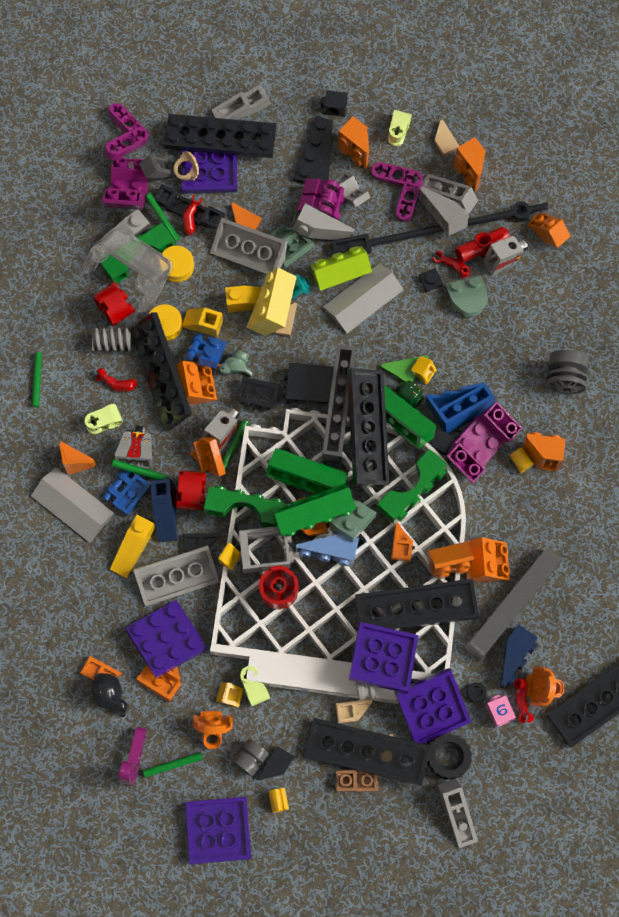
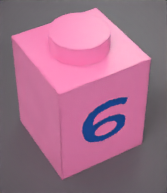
[486,695,516,728]

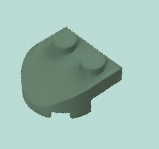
[271,226,315,268]
[445,276,487,317]
[329,500,376,542]

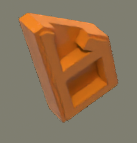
[231,203,262,230]
[391,523,413,562]
[80,656,122,681]

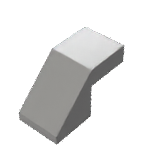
[334,172,371,207]

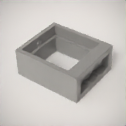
[239,527,294,574]

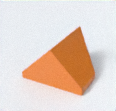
[59,441,96,475]

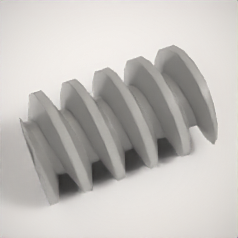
[92,328,132,351]

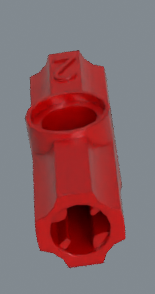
[455,227,510,263]

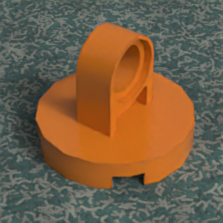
[526,666,564,707]
[193,710,233,749]

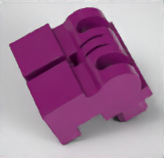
[297,179,345,220]

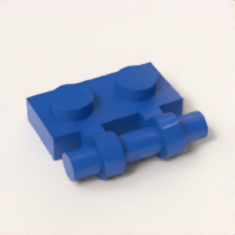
[186,333,227,369]
[102,470,151,516]

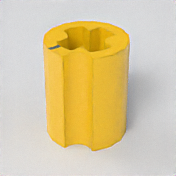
[509,447,534,473]
[268,788,289,813]

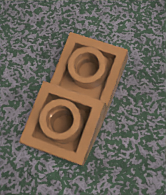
[336,770,378,792]

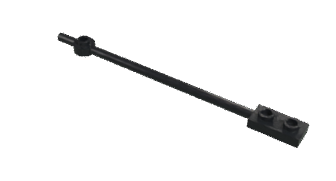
[331,202,549,254]

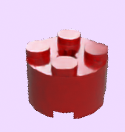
[93,282,135,327]
[176,470,206,511]
[259,566,299,610]

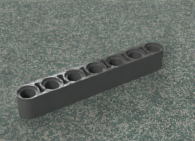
[465,547,563,661]

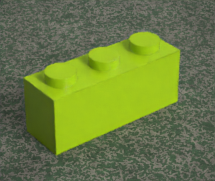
[310,246,372,291]

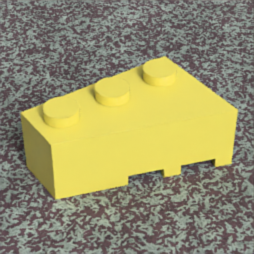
[246,268,296,336]

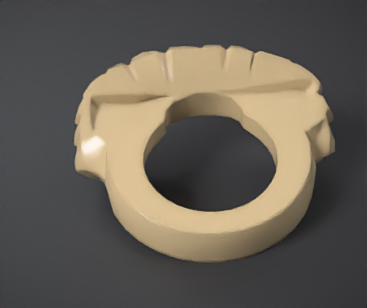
[174,151,199,181]

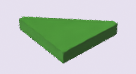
[381,355,429,383]

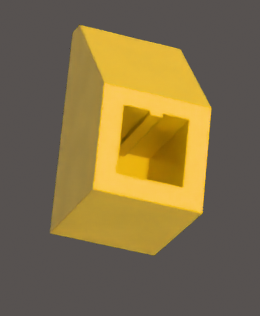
[182,308,223,338]

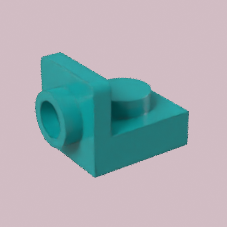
[291,274,311,300]

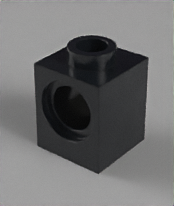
[321,90,348,117]

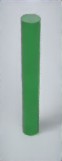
[145,193,180,243]
[31,352,42,408]
[222,420,249,471]
[111,459,168,480]
[143,752,203,778]

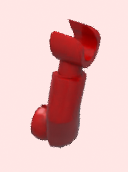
[182,195,203,236]
[432,250,470,278]
[95,368,137,392]
[514,678,534,723]

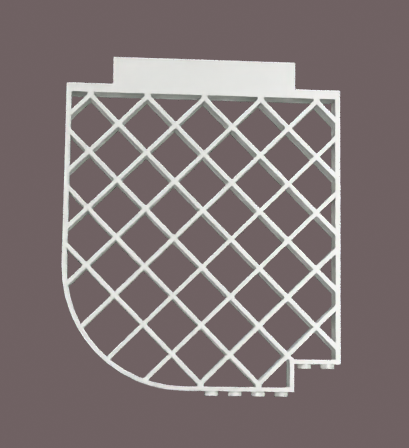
[210,408,466,704]

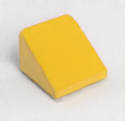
[411,356,437,385]
[219,543,241,570]
[216,682,244,708]

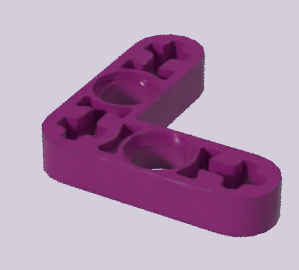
[104,103,149,160]
[371,162,423,222]
[119,727,147,786]

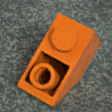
[527,213,571,248]

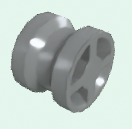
[356,682,376,701]

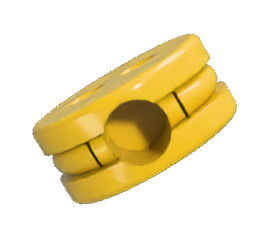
[159,246,194,283]
[148,304,182,341]

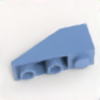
[296,534,359,566]

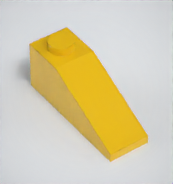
[225,286,262,313]
[110,515,155,579]

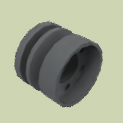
[546,350,589,394]

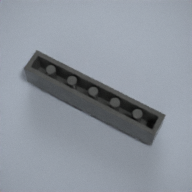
[322,345,356,463]

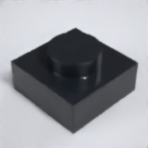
[419,268,444,293]

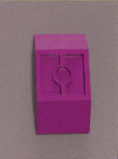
[102,157,149,210]
[446,401,523,483]

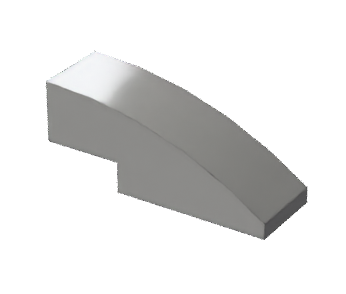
[212,84,271,120]

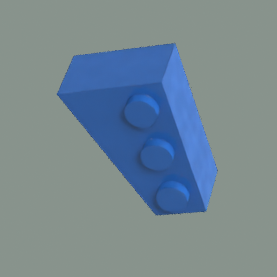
[426,382,495,434]

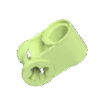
[388,110,412,147]
[85,404,123,434]
[240,666,270,706]

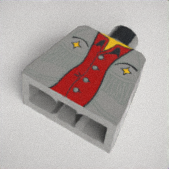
[483,236,528,276]
[204,408,240,452]
[115,425,153,470]

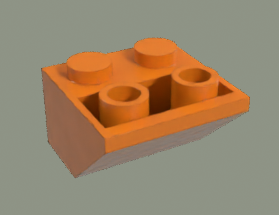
[338,116,369,169]
[454,137,486,191]
[175,361,217,405]
[522,432,565,472]
[466,537,510,582]
[427,542,474,579]

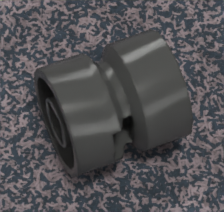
[232,738,269,777]

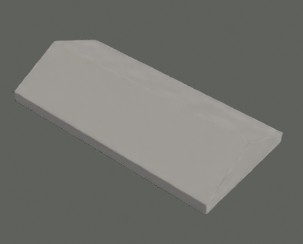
[210,218,287,274]
[323,263,404,334]
[31,467,115,543]
[133,545,220,606]

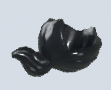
[92,673,128,717]

